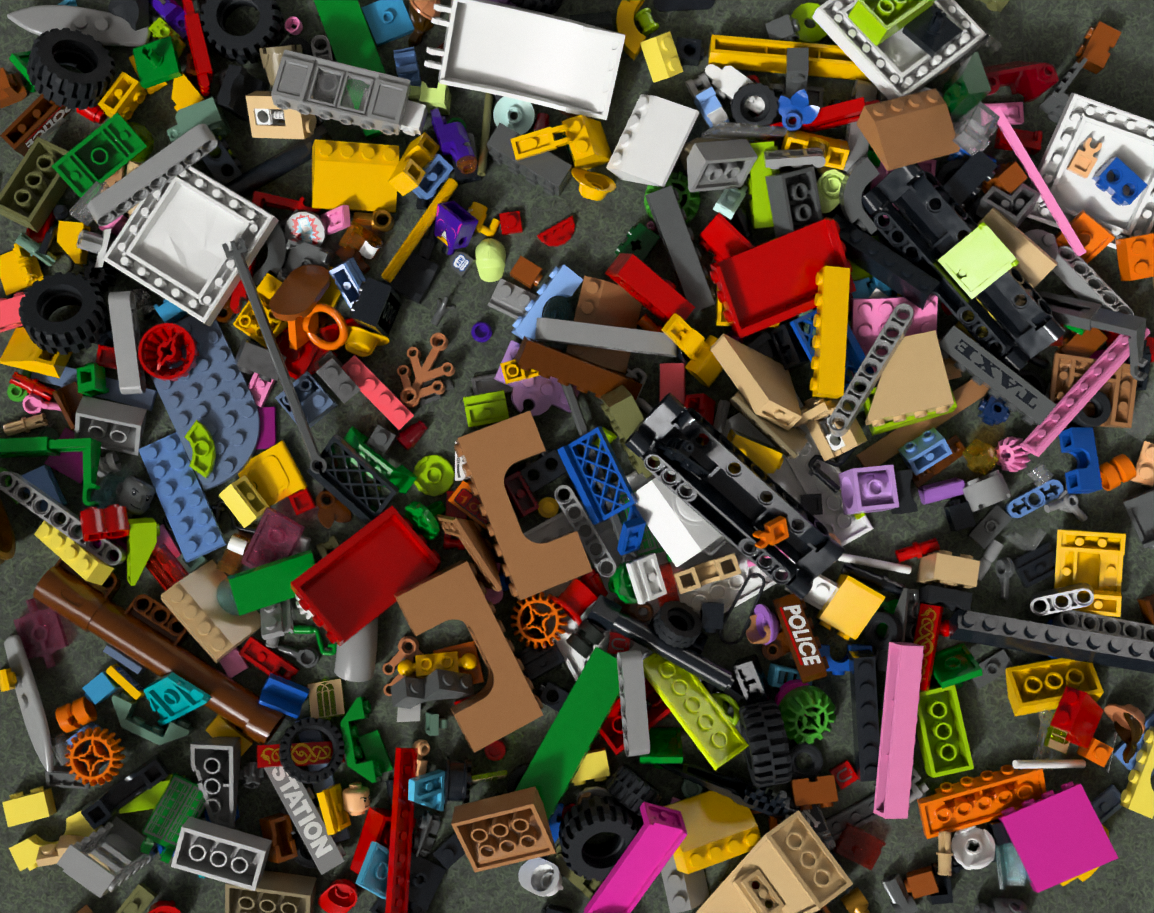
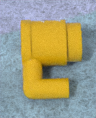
[467,202,500,237]

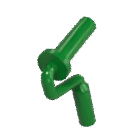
[289,625,337,656]

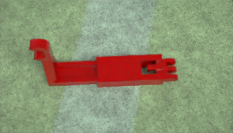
[181,0,212,96]
[747,75,880,141]
[230,191,321,314]

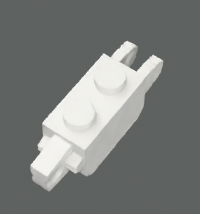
[705,64,765,115]

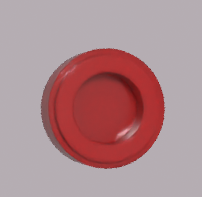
[485,740,506,761]

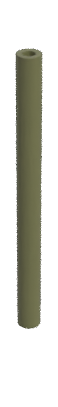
[477,93,493,176]

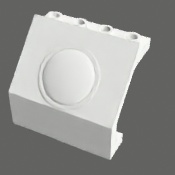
[627,471,722,567]

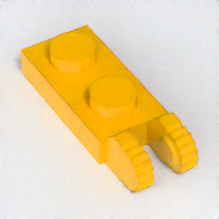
[510,124,573,161]

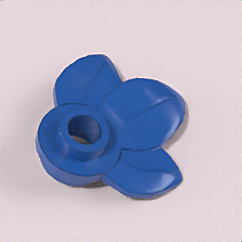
[777,89,820,131]

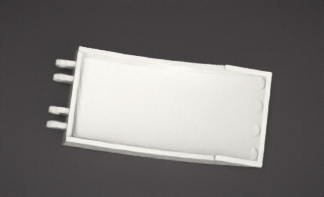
[424,0,625,120]

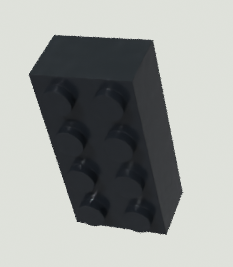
[350,277,403,337]

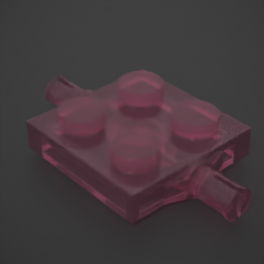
[13,598,69,669]

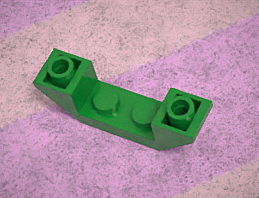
[343,426,418,494]
[340,697,383,783]

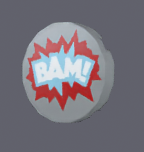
[285,211,327,246]

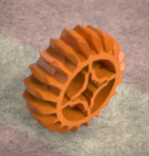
[511,591,568,649]
[64,727,126,786]

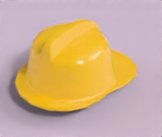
[571,168,616,201]
[345,326,389,357]

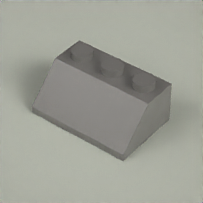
[687,139,758,192]
[74,396,147,456]
[661,855,710,913]

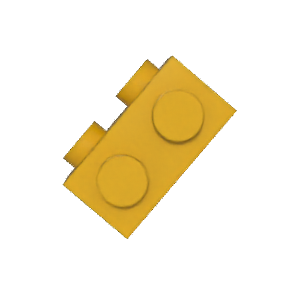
[98,71,147,121]

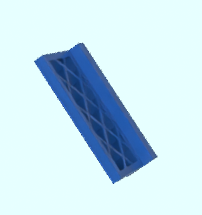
[790,309,875,390]
[557,426,638,525]

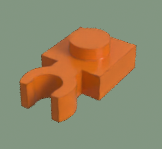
[753,516,789,549]

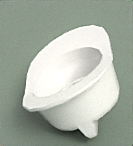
[518,857,564,897]

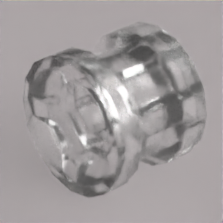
[1026,461,1054,487]

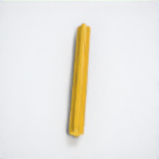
[381,178,458,282]

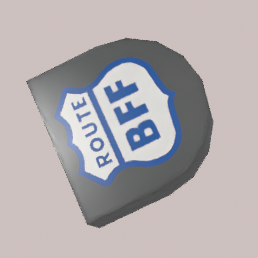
[450,252,476,277]

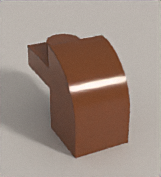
[0,68,27,108]

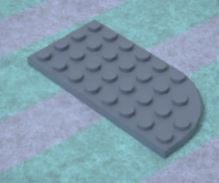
[150,315,260,491]

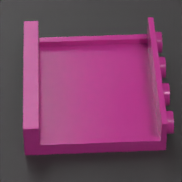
[998,781,1118,893]

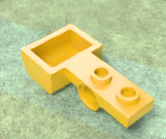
[661,313,723,388]

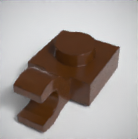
[335,238,371,274]

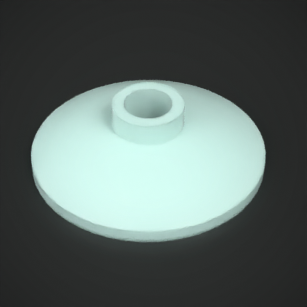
[493,97,535,135]

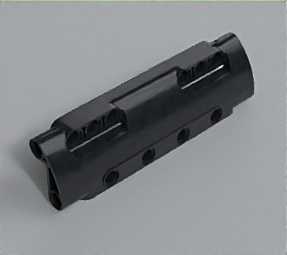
[861,163,1066,373]
[625,393,844,599]

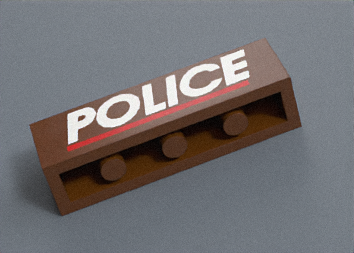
[0,94,72,156]
[773,594,829,684]

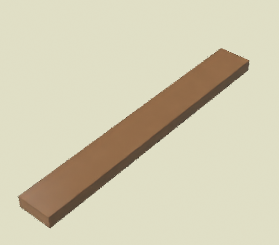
[856,379,989,467]

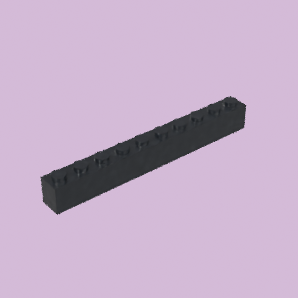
[949,609,1154,674]

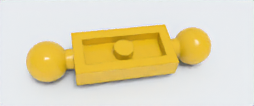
[397,651,477,678]

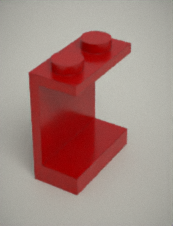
[1050,686,1104,749]

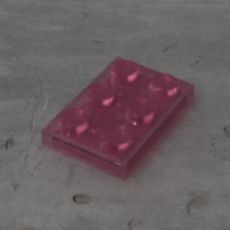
[241,507,305,569]

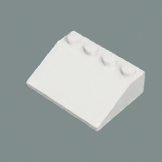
[606,94,699,188]

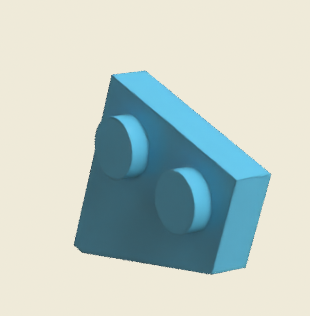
[408,769,445,811]

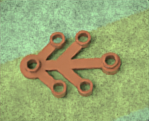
[397,333,455,408]
[382,636,425,696]

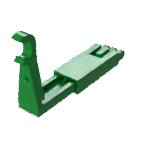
[0,437,101,507]

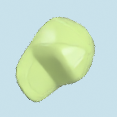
[817,169,845,213]
[475,238,506,282]

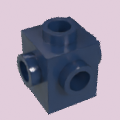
[977,394,1010,426]

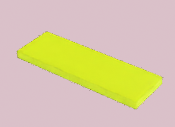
[643,653,749,770]

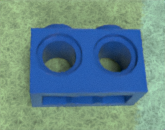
[1092,157,1148,206]

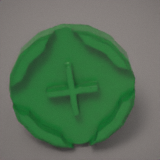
[405,501,446,540]
[608,561,638,604]

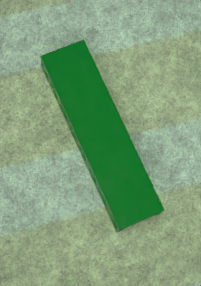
[314,0,386,141]
[515,647,620,820]

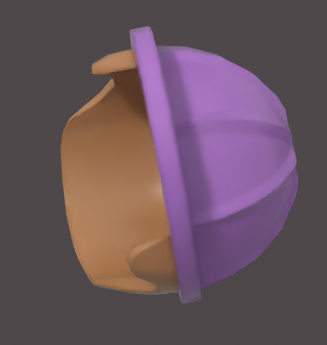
[746,604,781,645]

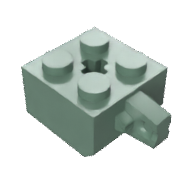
[167,97,231,142]

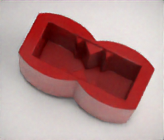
[80,504,130,541]

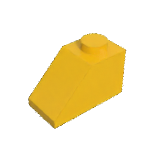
[172,72,205,111]
[55,221,90,267]

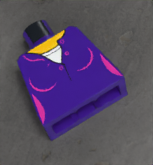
[434,201,478,255]

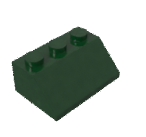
[940,52,991,122]

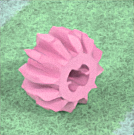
[994,436,1031,472]

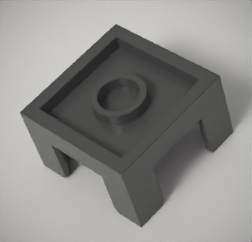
[277,238,334,281]

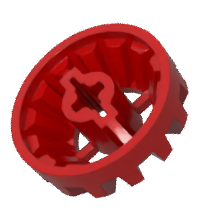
[138,323,199,381]

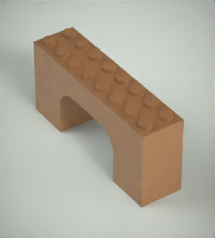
[454,411,592,600]
[394,560,544,753]

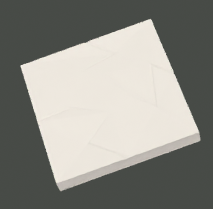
[812,0,987,100]
[1027,93,1154,249]
[102,166,279,327]

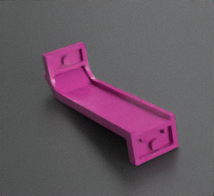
[584,802,687,913]

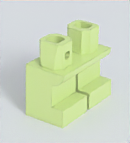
[409,81,451,115]

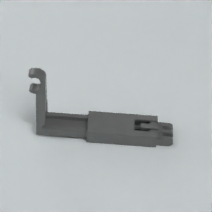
[1023,291,1148,381]

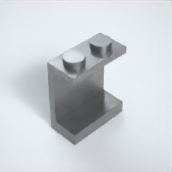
[314,350,361,404]

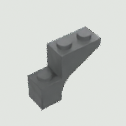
[785,48,809,120]
[391,669,474,709]

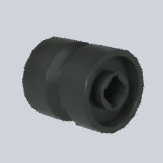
[566,619,605,659]

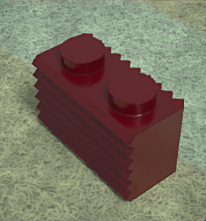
[504,471,539,519]

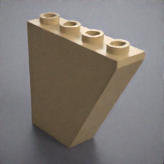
[865,330,954,427]
[710,334,802,431]

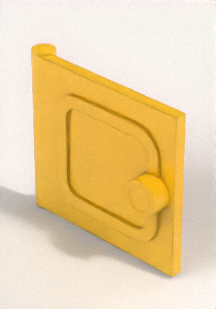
[238,440,308,507]

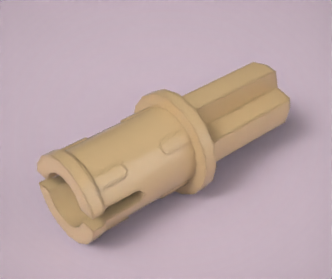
[3,413,48,436]
[936,831,953,876]

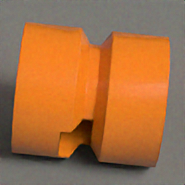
[1099,454,1137,491]
[55,696,97,733]

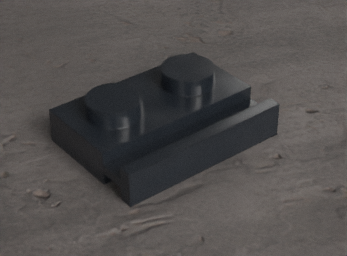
[1012,542,1056,588]
[514,641,566,682]

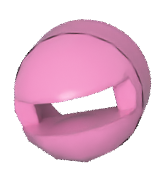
[285,16,303,35]

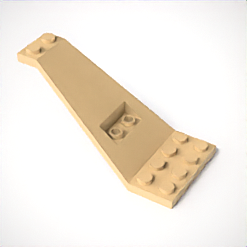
[696,810,853,913]

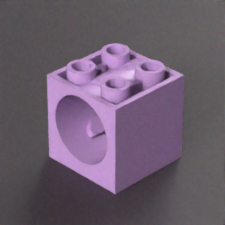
[838,465,899,515]

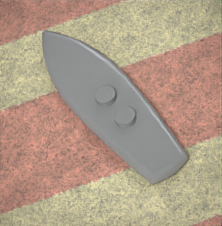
[7,5,151,47]
[4,635,54,772]

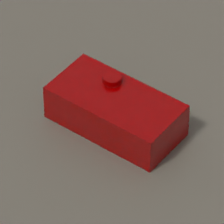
[605,253,695,324]

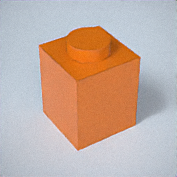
[1076,738,1114,767]

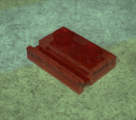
[145,543,189,591]
[833,822,886,871]

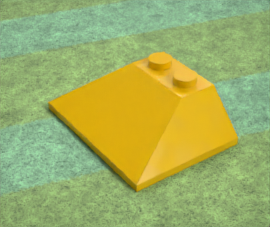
[1054,529,1126,617]

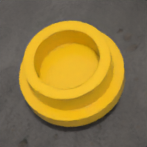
[538,497,559,518]

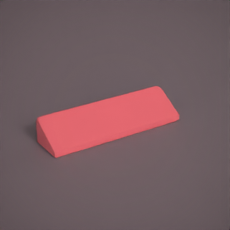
[660,363,685,405]

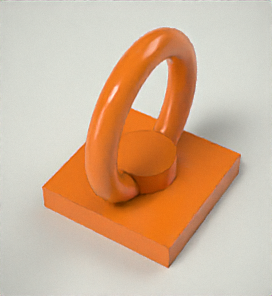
[288,303,348,350]

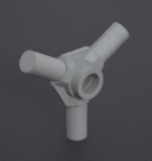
[1044,485,1088,522]

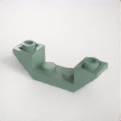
[112,692,195,745]

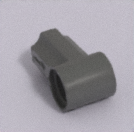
[881,873,919,913]

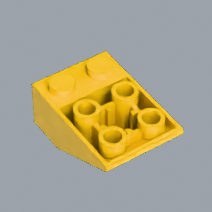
[232,273,288,347]
[0,327,72,378]

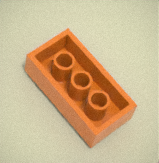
[1115,232,1154,281]

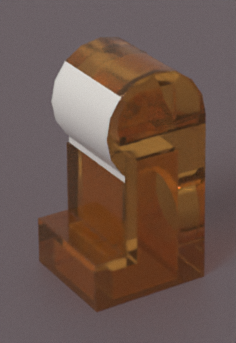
[339,220,383,259]
[216,533,251,575]

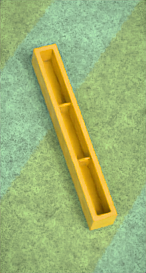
[708,35,870,81]

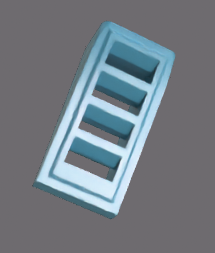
[767,663,812,688]

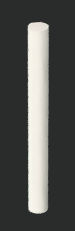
[838,553,911,574]
[1012,759,1086,769]

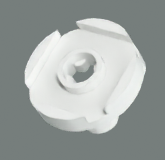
[951,826,995,870]

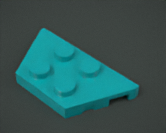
[143,672,212,726]

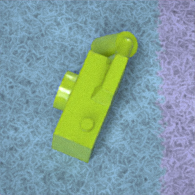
[148,17,186,58]

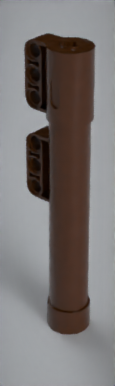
[33,558,286,745]

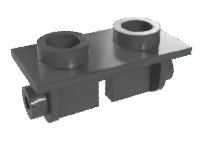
[411,809,442,857]

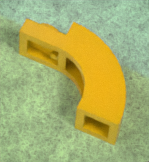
[616,0,646,60]

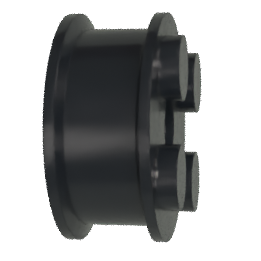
[444,756,472,805]

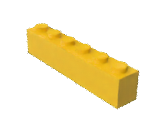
[810,266,850,399]

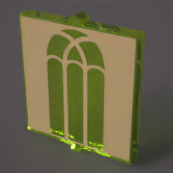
[307,678,346,720]
[1043,712,1070,754]
[471,770,507,784]

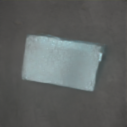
[995,842,1026,890]

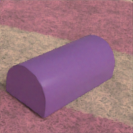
[918,477,965,505]

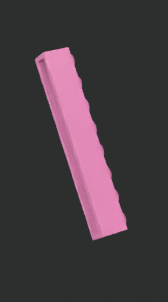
[873,642,924,819]

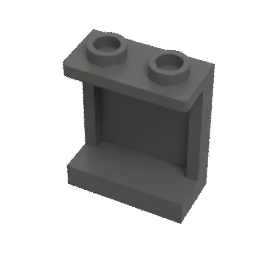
[1122,488,1154,550]

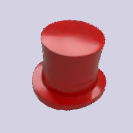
[550,578,598,625]

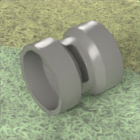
[97,451,122,478]

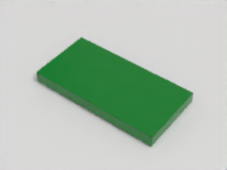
[227,550,315,616]

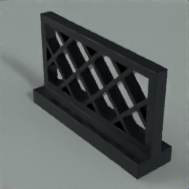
[307,433,399,525]

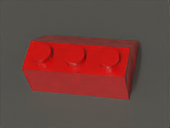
[698,213,754,262]
[350,807,417,875]

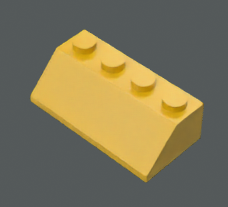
[1005,658,1104,716]

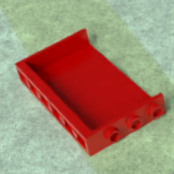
[710,217,856,338]
[291,506,441,646]

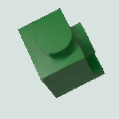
[77,363,109,397]

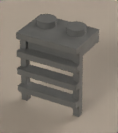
[1039,57,1088,123]

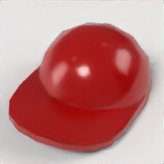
[318,878,358,913]

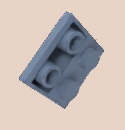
[275,371,338,428]

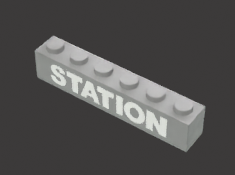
[264,767,347,875]

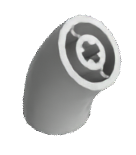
[334,617,378,682]

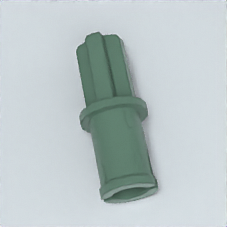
[15,232,57,266]

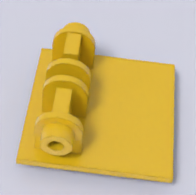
[0,244,44,296]

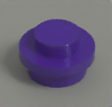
[471,322,492,343]

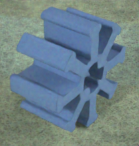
[393,47,422,87]

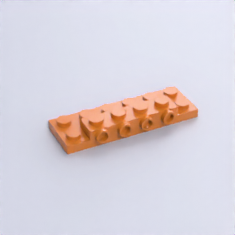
[917,765,1047,839]

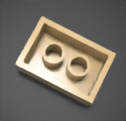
[916,550,980,589]

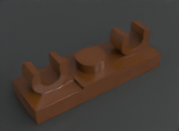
[907,435,968,488]

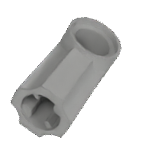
[76,229,117,254]

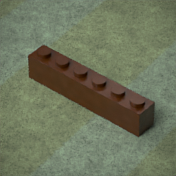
[515,336,643,401]

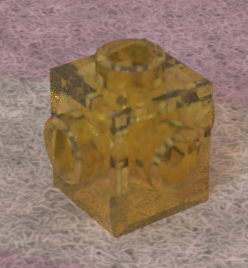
[962,438,999,475]

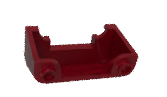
[970,61,1059,113]

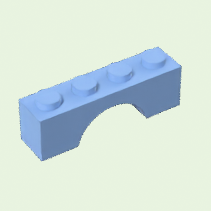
[511,264,583,341]

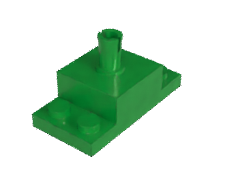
[52,112,147,199]

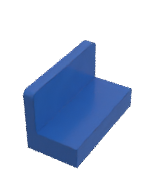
[617,505,646,555]
[259,673,309,719]

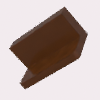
[52,381,87,430]

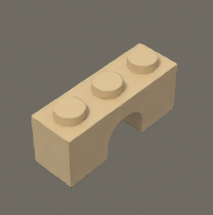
[672,553,741,594]

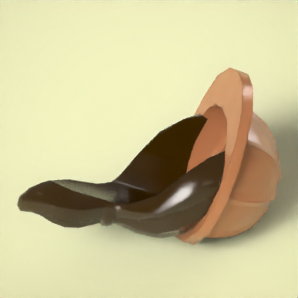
[408,0,441,49]
[1104,704,1145,763]

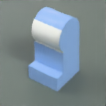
[694,87,729,131]

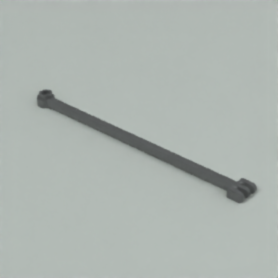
[222,237,327,474]
[540,341,639,563]

